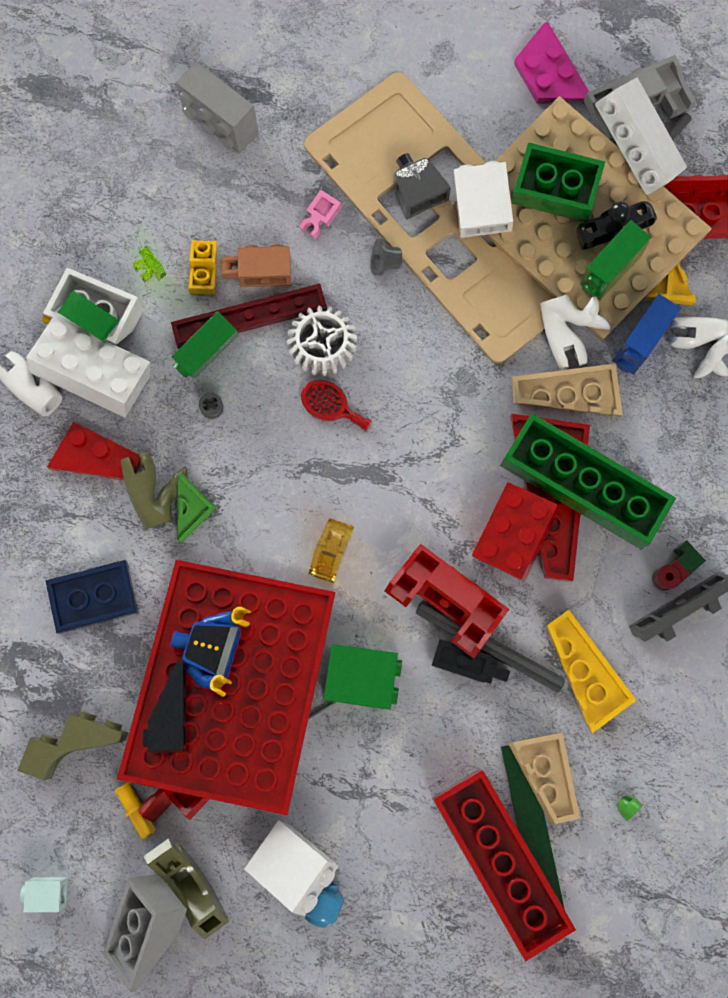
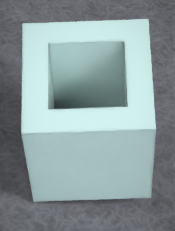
[20,877,68,912]

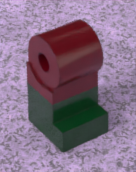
[652,540,706,591]

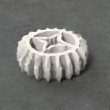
[287,305,357,376]

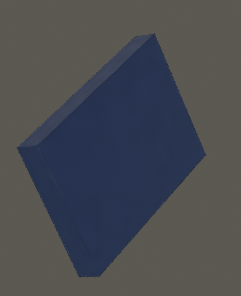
[45,560,139,634]

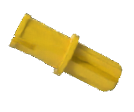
[114,782,156,839]

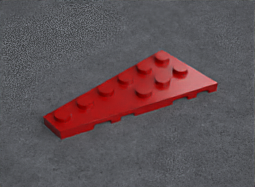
[510,413,590,582]

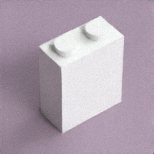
[454,161,513,238]
[244,820,339,916]

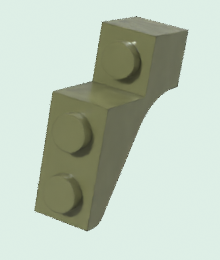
[17,710,128,780]

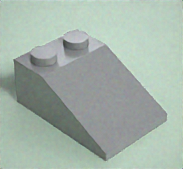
[103,874,187,993]

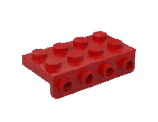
[664,174,728,239]

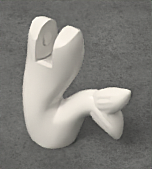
[540,295,610,370]
[670,317,728,378]
[0,351,62,417]

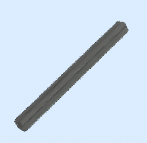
[416,600,565,693]

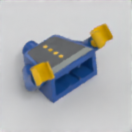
[170,607,251,697]

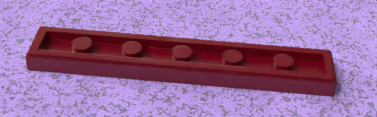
[171,283,327,349]

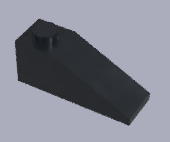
[143,661,187,754]

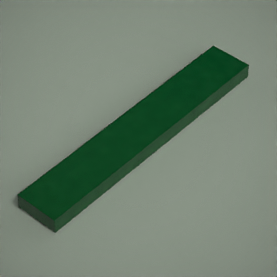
[500,745,565,910]

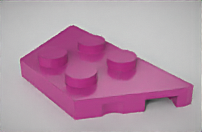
[514,21,589,104]

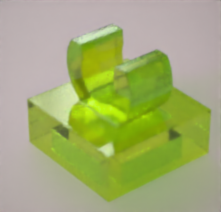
[132,246,166,282]

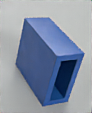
[612,294,681,375]

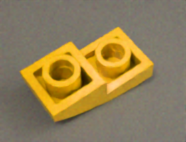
[188,240,218,295]

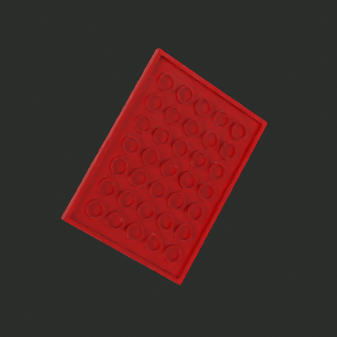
[117,560,336,816]

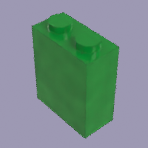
[580,220,651,301]
[172,311,239,379]
[324,644,402,710]

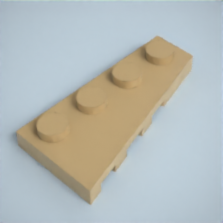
[511,363,623,416]

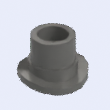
[370,239,402,275]

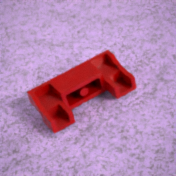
[384,543,509,658]

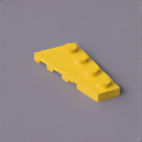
[545,610,637,733]

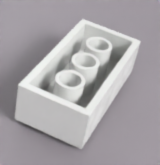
[26,316,150,418]

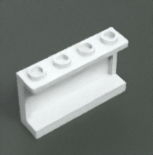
[595,77,687,195]

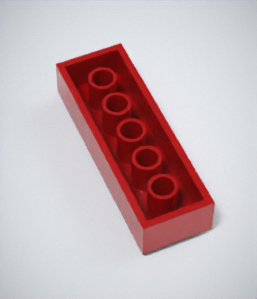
[432,769,576,962]

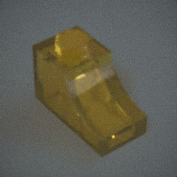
[308,518,354,583]

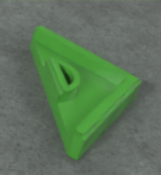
[177,472,216,543]

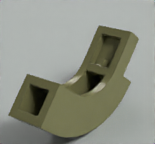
[144,838,229,939]

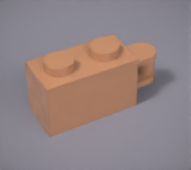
[221,244,292,287]

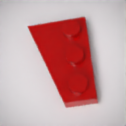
[47,422,141,480]

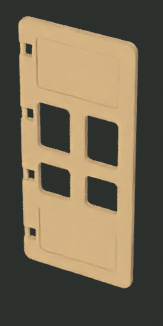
[304,72,554,364]

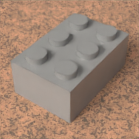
[176,61,259,154]

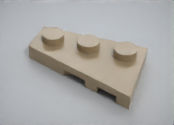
[508,732,580,824]

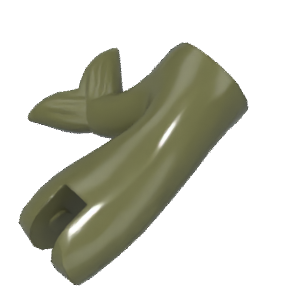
[121,452,188,530]

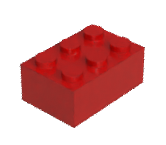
[472,482,560,582]

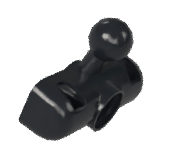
[576,201,657,250]

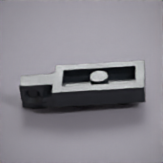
[431,639,510,684]

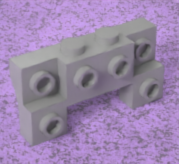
[583,55,696,143]

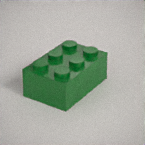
[512,142,606,222]

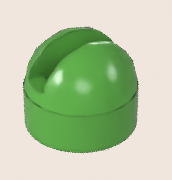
[617,795,643,821]

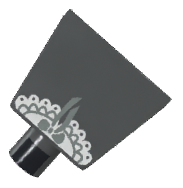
[394,153,451,220]

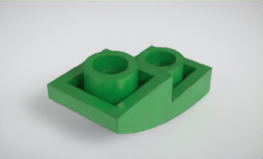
[58,290,119,342]

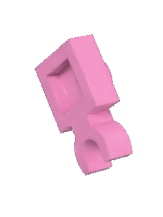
[300,190,343,239]

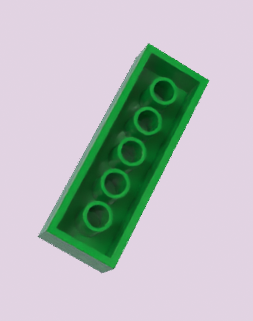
[500,413,676,550]

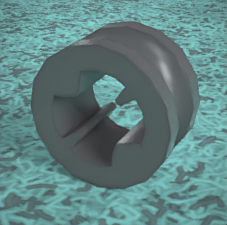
[199,393,224,419]

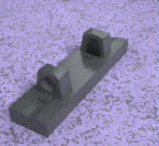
[629,572,728,642]

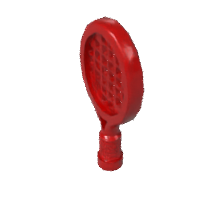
[301,380,372,431]

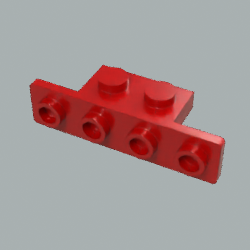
[138,789,209,822]

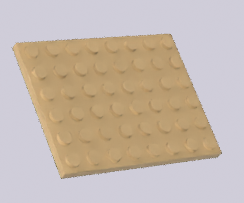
[453,96,712,341]

